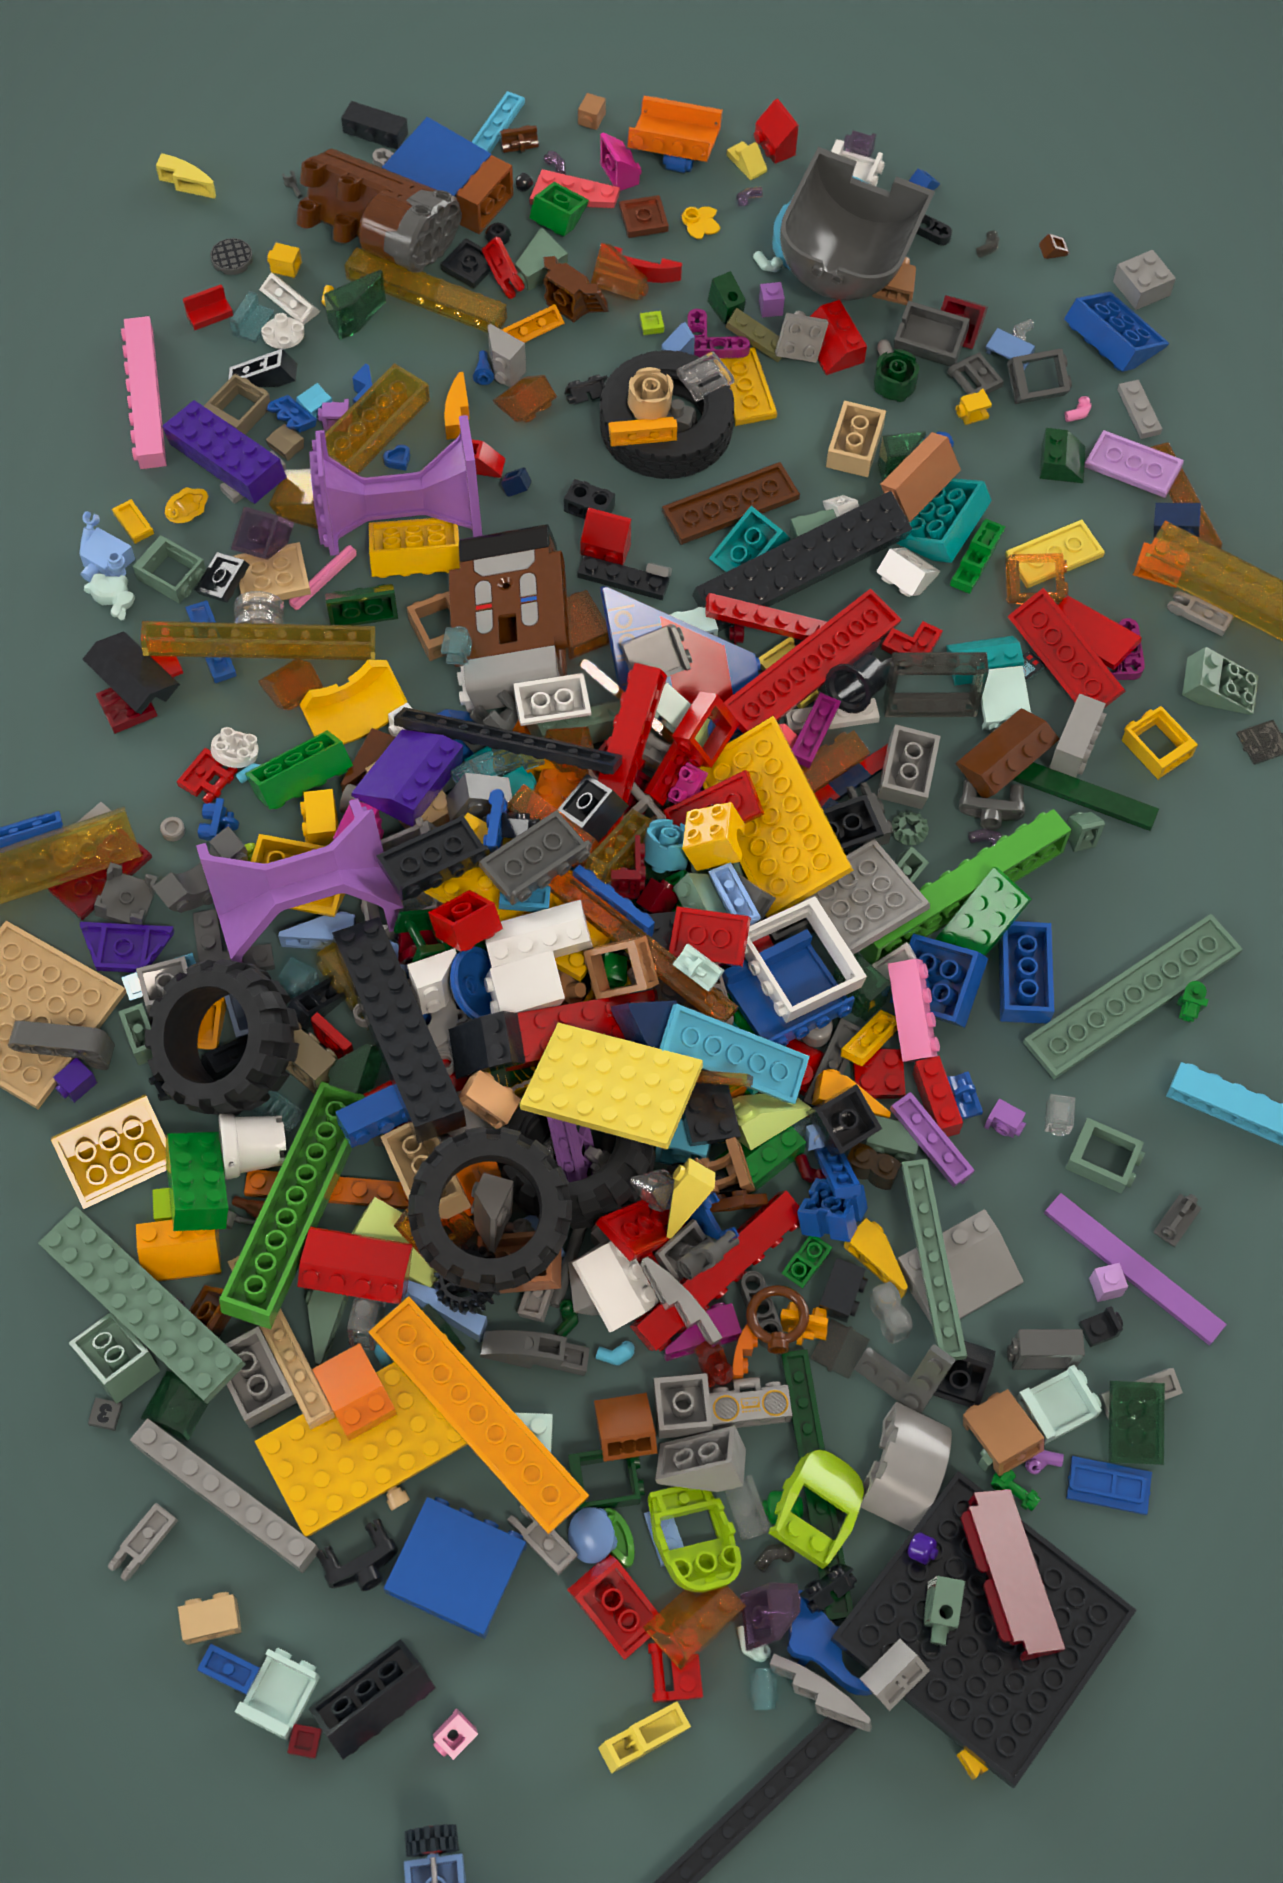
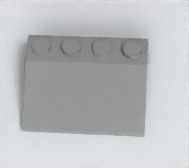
[897,1209,1024,1325]

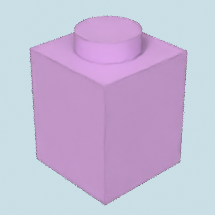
[1089,1263,1128,1302]

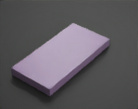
[1085,430,1184,498]

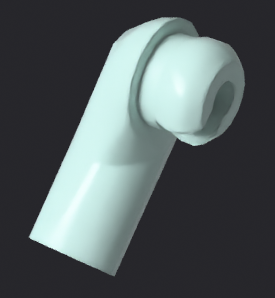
[753,251,783,272]
[737,1625,771,1662]

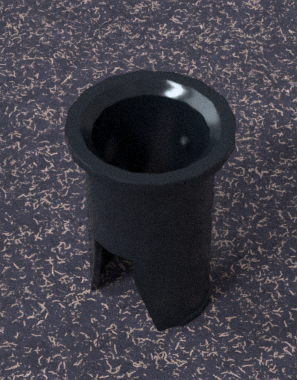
[825,640,906,714]

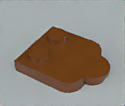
[710,1190,768,1213]

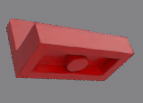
[183,284,234,331]

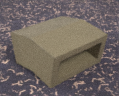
[266,424,304,461]

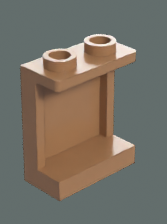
[963,1389,1044,1476]

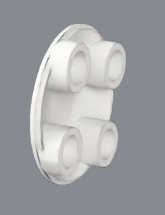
[261,313,305,349]

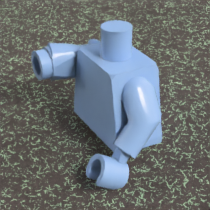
[79,511,135,582]

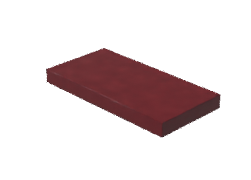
[48,826,152,920]

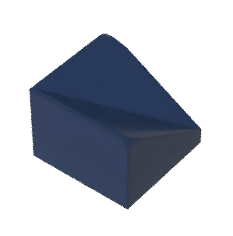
[501,467,531,497]

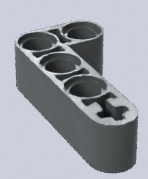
[8,1021,115,1070]

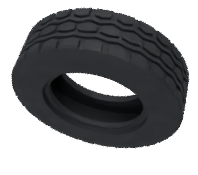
[600,350,735,479]

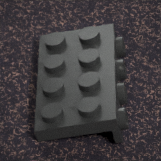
[479,810,592,906]

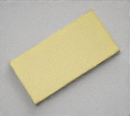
[1005,520,1105,589]

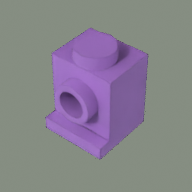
[318,399,351,430]
[984,1098,1026,1138]

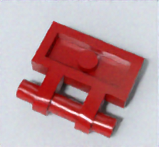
[176,748,238,803]

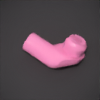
[1065,396,1091,422]

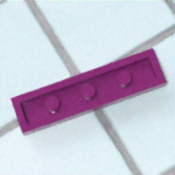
[792,693,841,768]

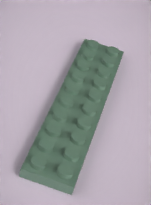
[1023,914,1243,1080]
[38,1206,246,1404]

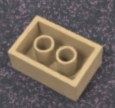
[826,401,886,477]

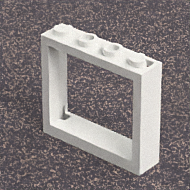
[744,897,867,1023]

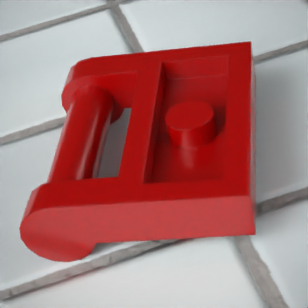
[648,1640,703,1703]

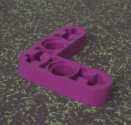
[688,309,750,359]
[1111,618,1145,680]

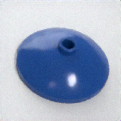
[450,947,492,1019]

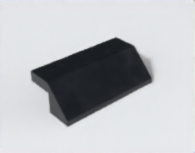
[82,631,180,714]

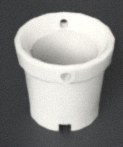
[218,1114,286,1179]

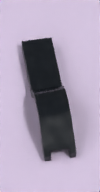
[148,1035,248,1101]

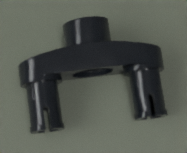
[316,1519,398,1591]

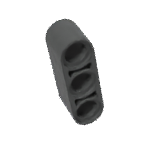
[740,1271,783,1349]

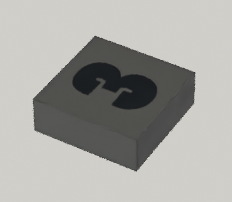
[88,1398,123,1431]

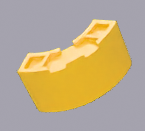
[299,660,407,744]

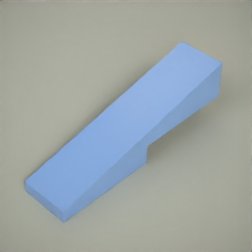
[405,1281,488,1343]

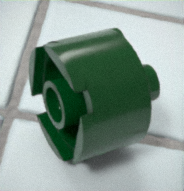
[874,349,919,402]

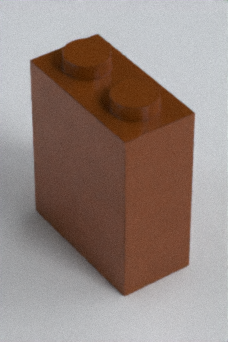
[594,1393,657,1462]

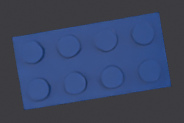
[998,921,1054,1024]

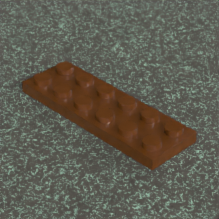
[662,462,800,545]

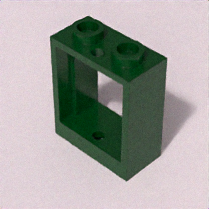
[568,1449,645,1513]

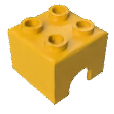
[682,802,745,871]

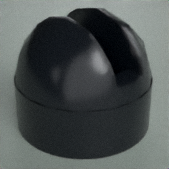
[515,173,533,192]

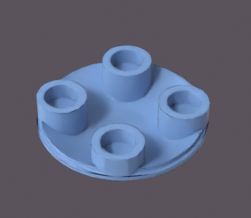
[568,1507,617,1564]

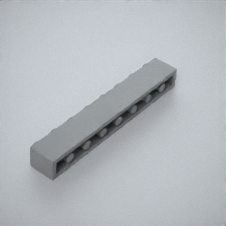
[130,1418,319,1574]

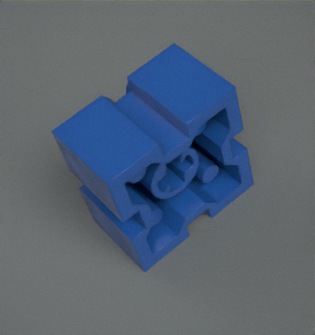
[797,1178,868,1242]

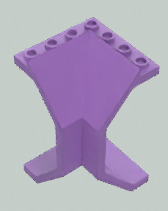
[309,415,483,556]
[196,798,404,963]

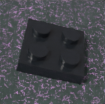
[441,238,492,289]
[194,552,250,603]

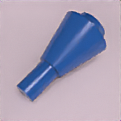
[473,350,494,385]

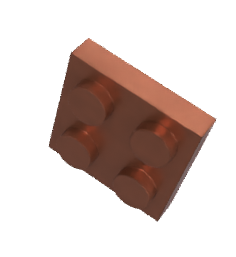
[619,195,669,238]

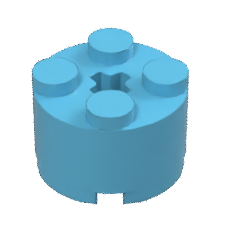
[643,819,689,873]

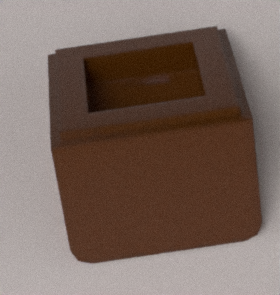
[1039,234,1069,259]

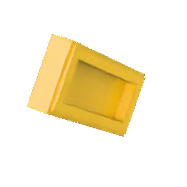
[112,499,154,544]

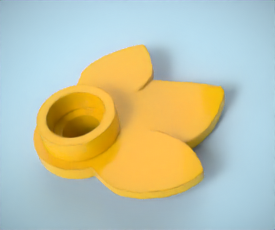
[682,206,720,239]

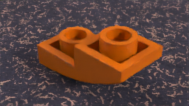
[732,1324,758,1382]

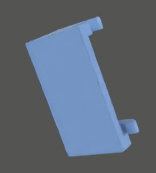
[986,328,1035,370]

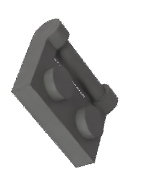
[947,352,1004,395]

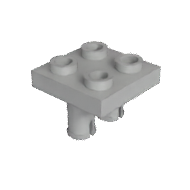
[775,311,828,363]

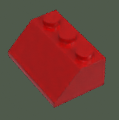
[810,300,867,375]

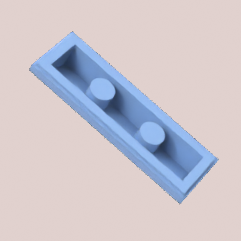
[708,862,761,926]

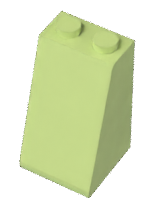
[351,1197,455,1289]

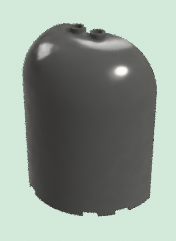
[780,147,935,300]

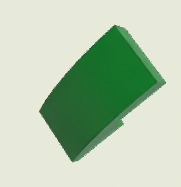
[781,1236,833,1289]

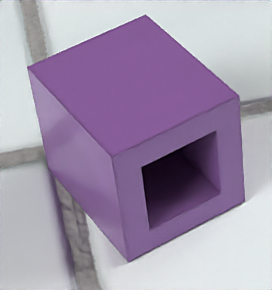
[759,282,785,318]

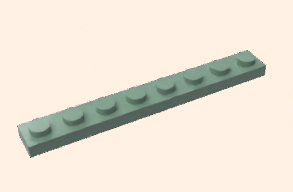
[901,1159,967,1360]

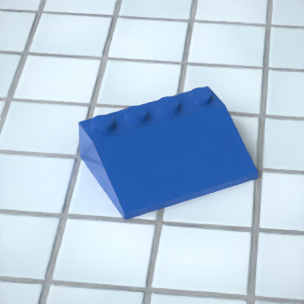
[1064,292,1169,371]

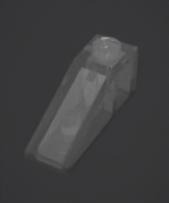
[630,1169,674,1212]

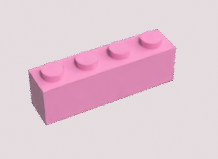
[888,959,940,1062]

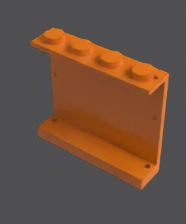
[627,96,723,162]

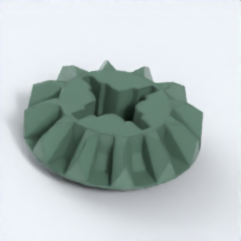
[891,810,929,845]

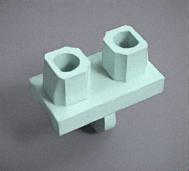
[673,944,724,991]

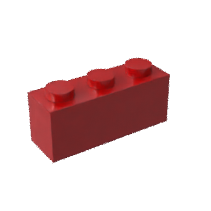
[912,1056,963,1137]

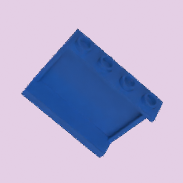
[382,117,492,197]
[722,929,855,1046]
[384,1497,527,1639]

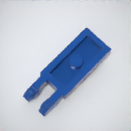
[483,788,508,854]

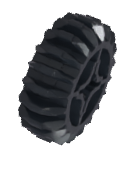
[433,1243,500,1315]

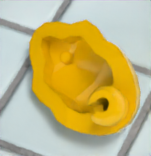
[165,487,208,523]

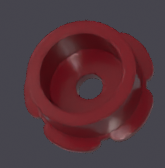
[729,624,744,645]

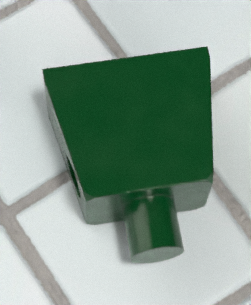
[707,271,746,324]

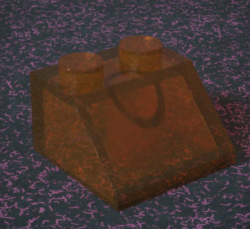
[493,375,557,423]
[258,658,323,710]

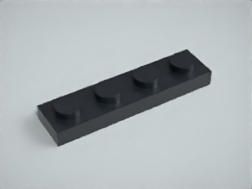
[577,555,670,601]

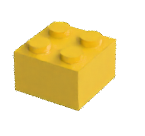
[300,789,339,846]

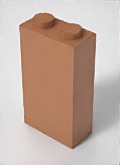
[880,432,961,522]

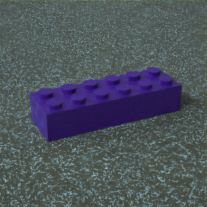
[162,400,287,504]

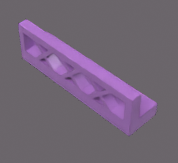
[890,1092,975,1188]
[547,1117,594,1182]

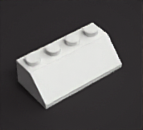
[486,900,593,968]

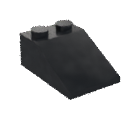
[448,1011,526,1079]

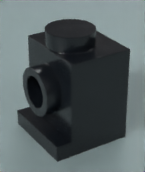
[502,812,540,838]

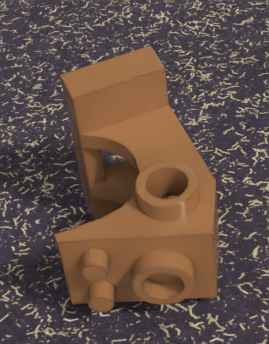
[694,1137,755,1195]

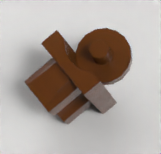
[500,125,539,153]

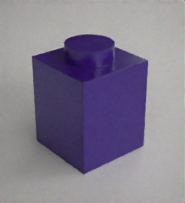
[53,1057,97,1103]

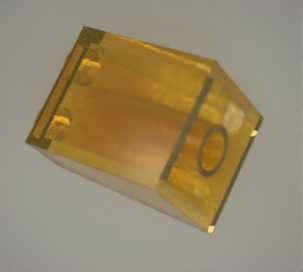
[269,469,318,529]

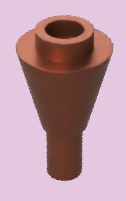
[232,1196,265,1219]

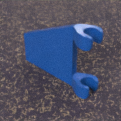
[670,1192,739,1241]

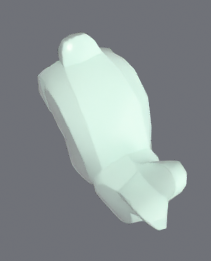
[84,574,135,621]

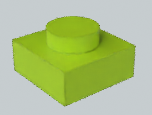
[640,311,664,335]

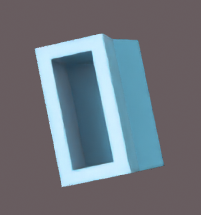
[296,383,333,418]

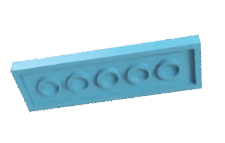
[659,1004,810,1104]

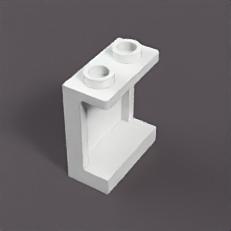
[831,139,885,186]

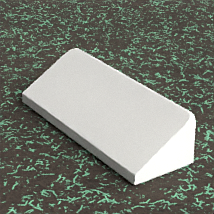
[259,273,320,325]

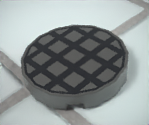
[211,238,253,275]

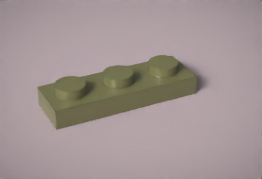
[725,308,782,362]

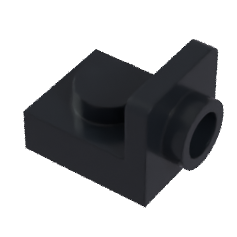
[1079,1306,1123,1348]

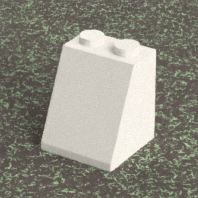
[484,950,565,1014]

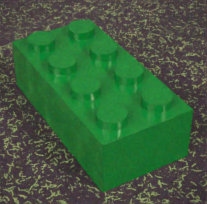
[245,730,353,810]
[166,1132,228,1231]

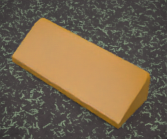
[502,304,565,343]

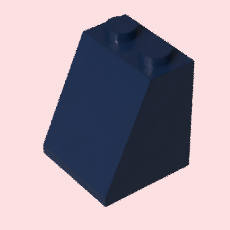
[611,1000,677,1049]

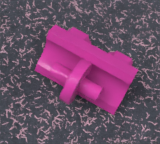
[668,762,708,804]

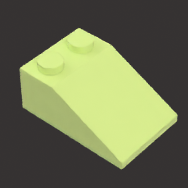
[732,1094,812,1150]

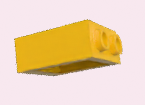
[1121,706,1198,779]

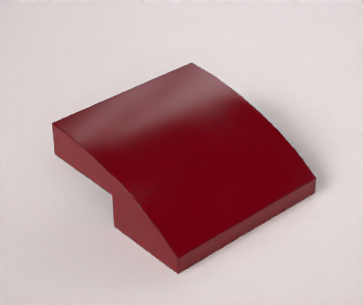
[96,687,158,734]

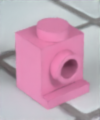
[433,1708,478,1760]

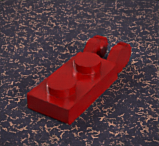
[482,237,525,299]

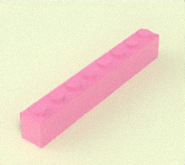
[121,316,167,469]

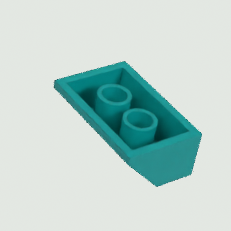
[946,636,1024,686]

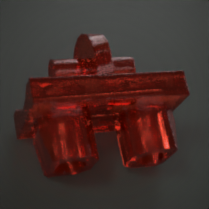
[694,1340,734,1388]

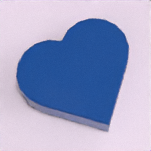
[383,445,410,471]

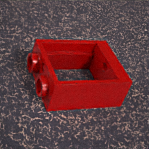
[672,691,739,768]

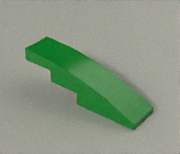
[950,518,1006,594]

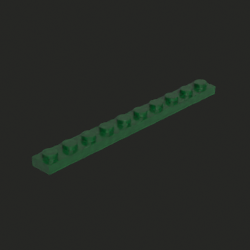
[781,1349,853,1621]

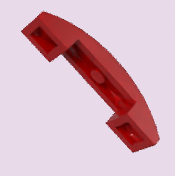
[601,244,682,283]

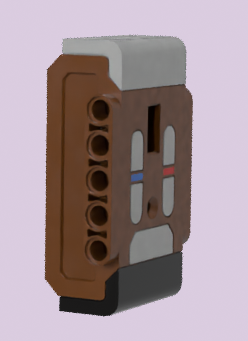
[449,524,570,710]

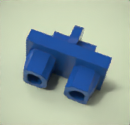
[198,798,239,841]
[947,1071,983,1120]

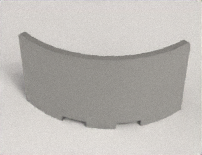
[860,1402,952,1532]

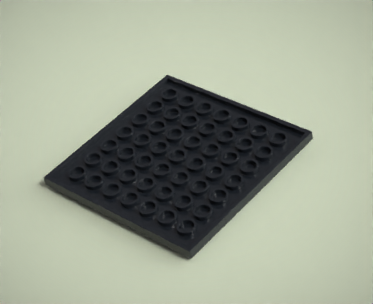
[830,1471,1137,1789]

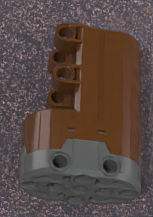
[296,148,462,272]

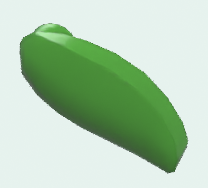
[604,1508,635,1568]

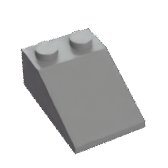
[655,1426,746,1492]

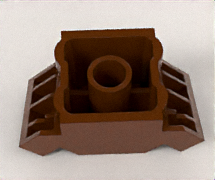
[543,256,609,323]

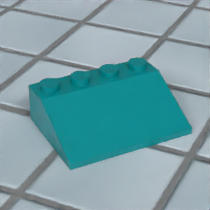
[896,478,992,563]

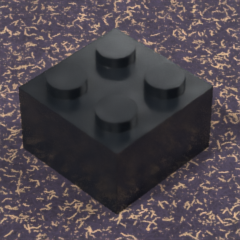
[806,1084,882,1156]

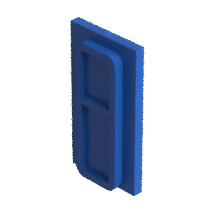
[1066,1456,1152,1515]

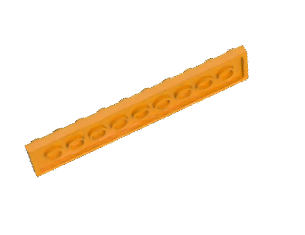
[368,1296,589,1535]

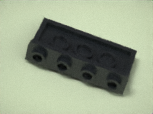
[376,816,490,901]

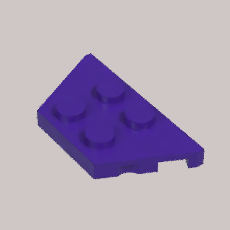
[79,922,175,973]

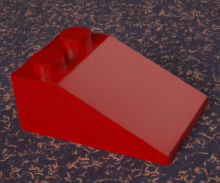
[567,1554,666,1660]

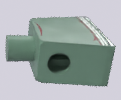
[924,1576,965,1646]

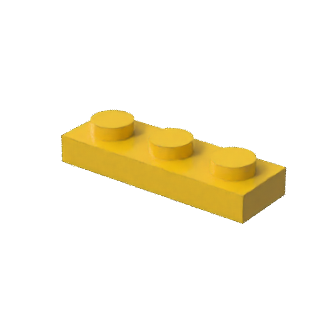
[841,1010,898,1066]

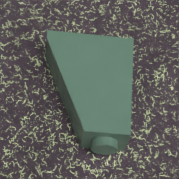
[515,228,568,291]

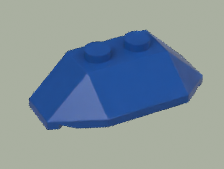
[0,811,63,867]

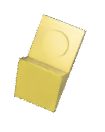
[727,141,767,180]

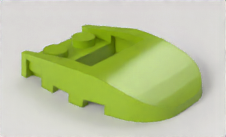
[768,1450,864,1569]
[648,1487,741,1592]

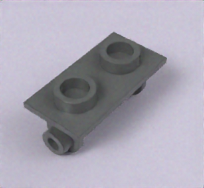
[1153,1194,1202,1248]

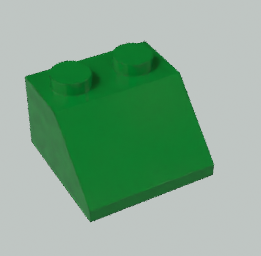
[529,182,589,236]

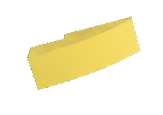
[156,153,216,199]
[598,1702,691,1774]

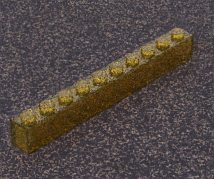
[141,621,375,660]

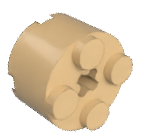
[628,367,673,420]

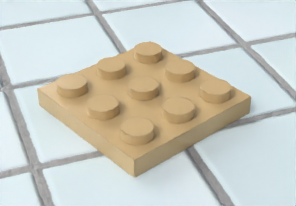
[234,542,311,608]

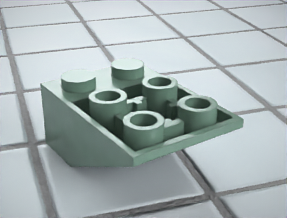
[1182,647,1258,715]

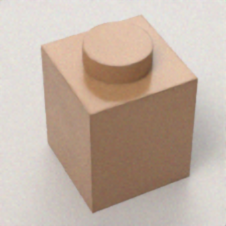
[578,93,606,130]

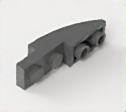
[480,1330,590,1376]

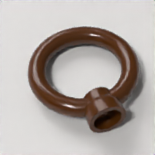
[746,1285,809,1354]

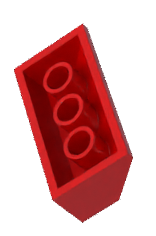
[297,1227,413,1304]

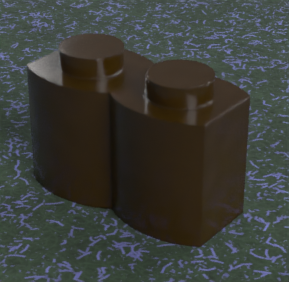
[847,1143,901,1190]

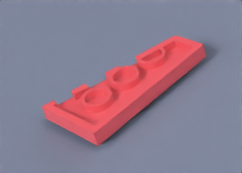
[530,169,620,208]

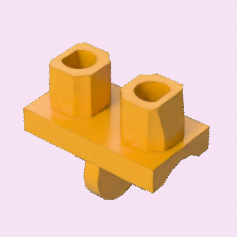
[780,1302,828,1346]

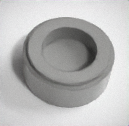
[160,817,185,841]

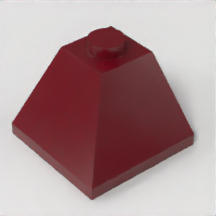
[941,295,988,349]

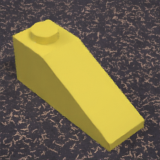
[667,1158,715,1239]

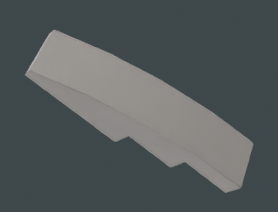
[640,1257,722,1347]
[770,1654,872,1732]

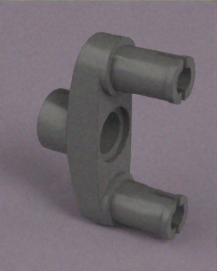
[959,779,1025,830]
[676,1230,739,1280]

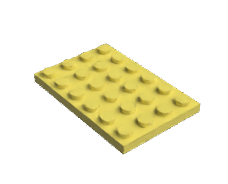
[520,1023,703,1150]

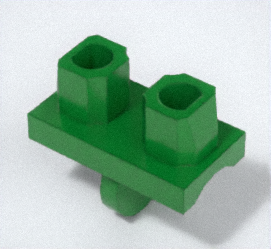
[1176,981,1209,1023]

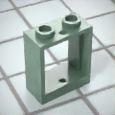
[133,535,206,604]
[1065,1118,1145,1194]

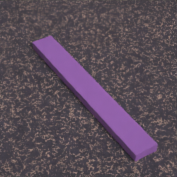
[1044,1193,1227,1346]

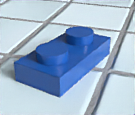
[197,1644,260,1695]

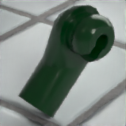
[553,1299,579,1337]

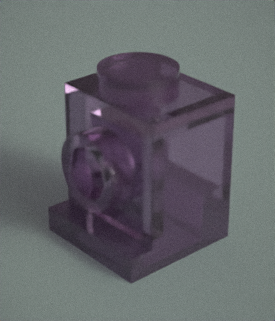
[844,130,876,158]

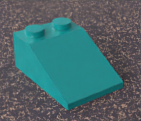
[709,506,791,572]

